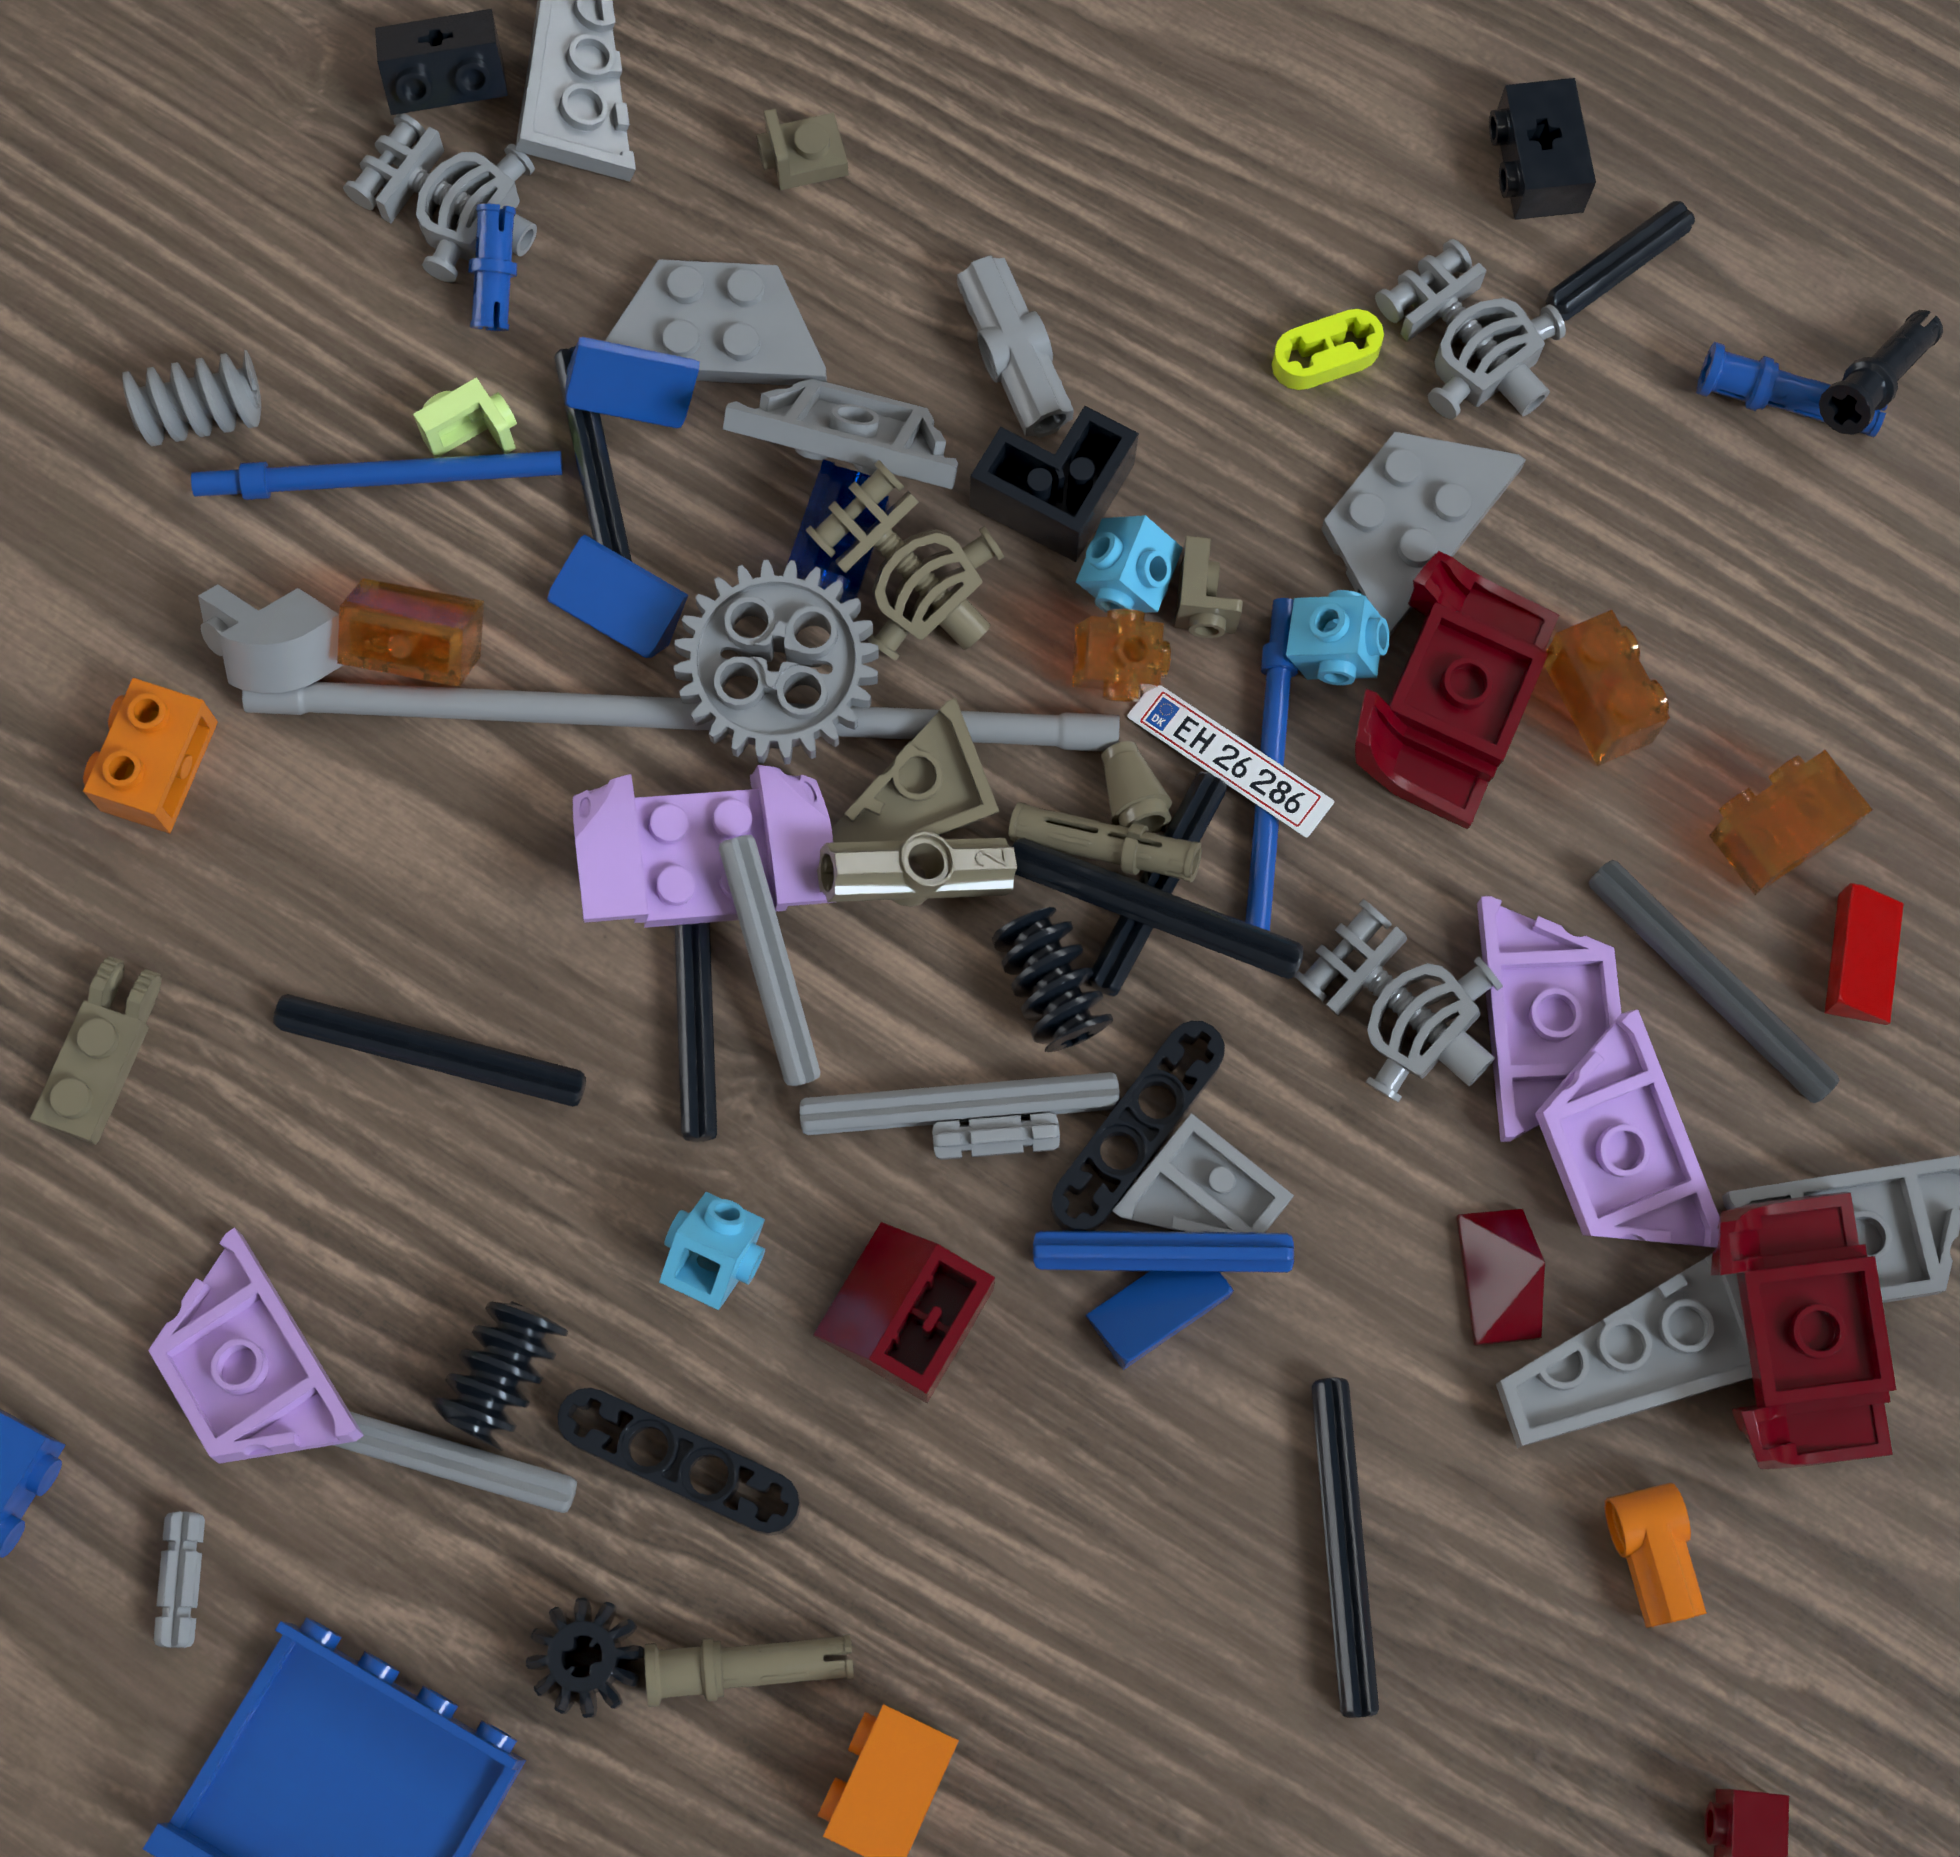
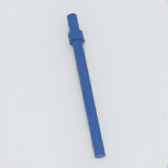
[191,451,563,500]
[1245,598,1298,931]

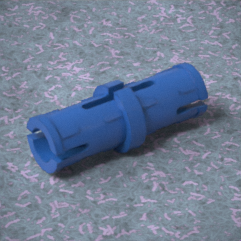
[468,204,517,331]

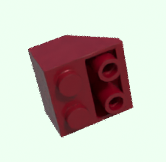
[813,1222,995,1403]

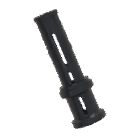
[1819,310,1943,435]

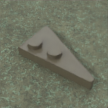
[832,698,1000,843]

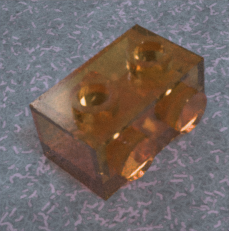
[337,578,484,687]
[1544,610,1670,766]
[1709,750,1872,895]

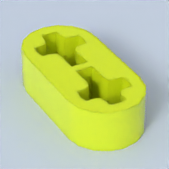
[1272,309,1384,390]

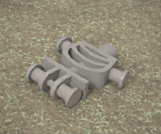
[343,113,537,282]
[1375,239,1566,419]
[1294,899,1503,1102]

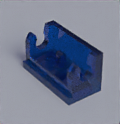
[787,459,889,604]

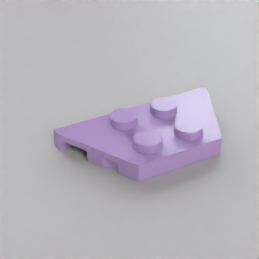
[1477,896,1621,1142]
[1535,1009,1720,1248]
[148,1227,364,1464]

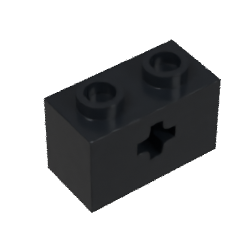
[375,9,508,115]
[1489,78,1596,220]

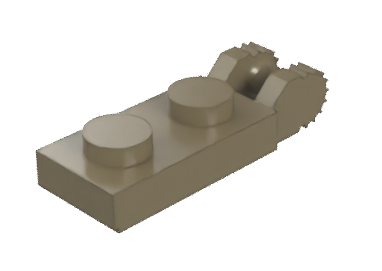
[30,956,162,1145]

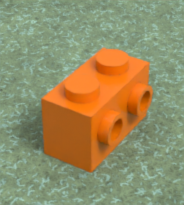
[83,678,218,834]
[818,1704,959,1857]

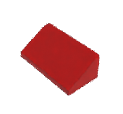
[1824,883,1904,1025]

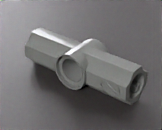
[957,255,1074,438]

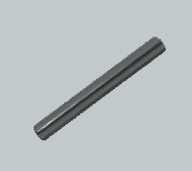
[1589,860,1840,1103]

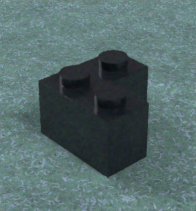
[970,406,1139,562]

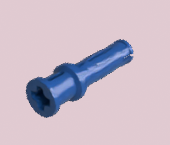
[1696,342,1888,438]

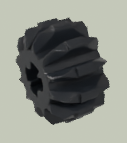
[526,1598,645,1718]

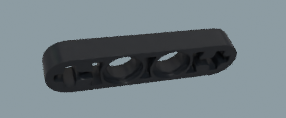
[1051,1021,1225,1231]
[557,1388,801,1536]

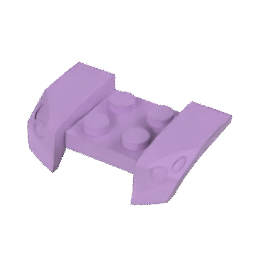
[573,765,834,928]

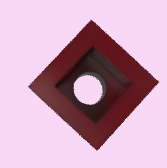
[1705,1789,1789,1857]

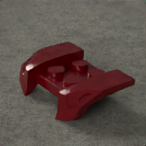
[1355,551,1560,829]
[1711,1192,1897,1469]

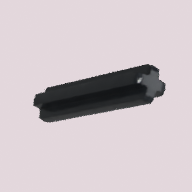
[1546,201,1695,321]

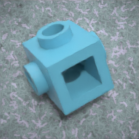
[1076,515,1183,617]
[1286,590,1389,685]
[659,1192,765,1310]

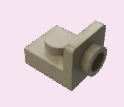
[756,108,849,191]
[1174,536,1243,638]

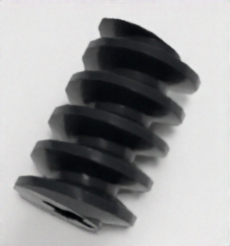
[992,907,1113,1052]
[432,1301,568,1451]

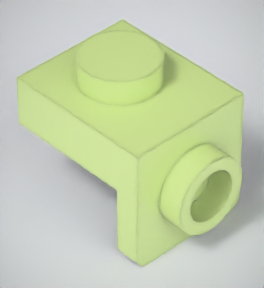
[413,377,517,458]

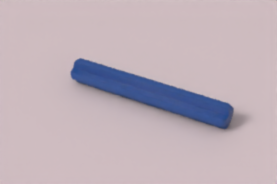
[1033,1231,1294,1273]

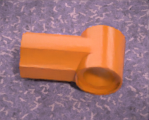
[1604,1482,1707,1628]

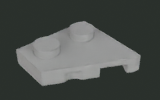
[1113,1113,1294,1233]

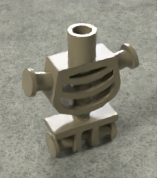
[806,460,1005,661]

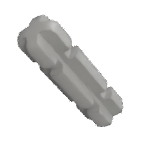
[932,1112,1060,1160]
[153,1511,205,1648]

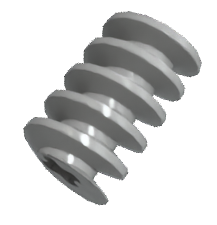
[122,350,261,446]

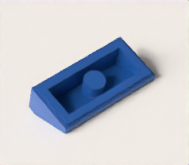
[564,337,700,428]
[547,535,688,658]
[1086,1271,1234,1370]

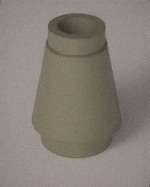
[1101,741,1172,833]

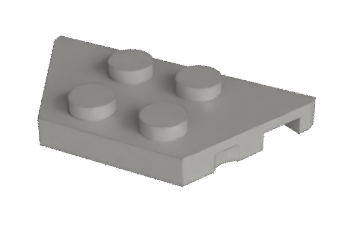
[605,259,827,386]
[723,378,958,489]
[1321,432,1526,637]
[1722,1155,1960,1303]

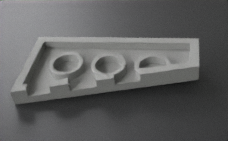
[515,0,636,182]
[1496,1254,1753,1448]

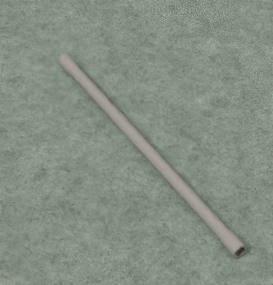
[242,682,1120,752]

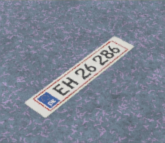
[1127,682,1334,837]

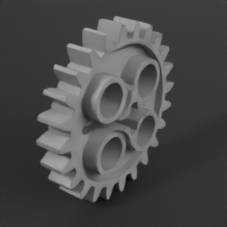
[674,560,879,765]

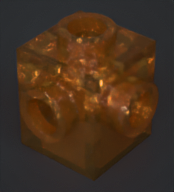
[1072,609,1171,702]

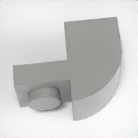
[198,584,347,694]

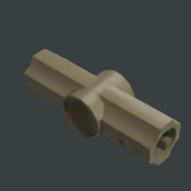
[817,832,1017,907]

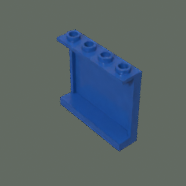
[143,1617,526,1857]

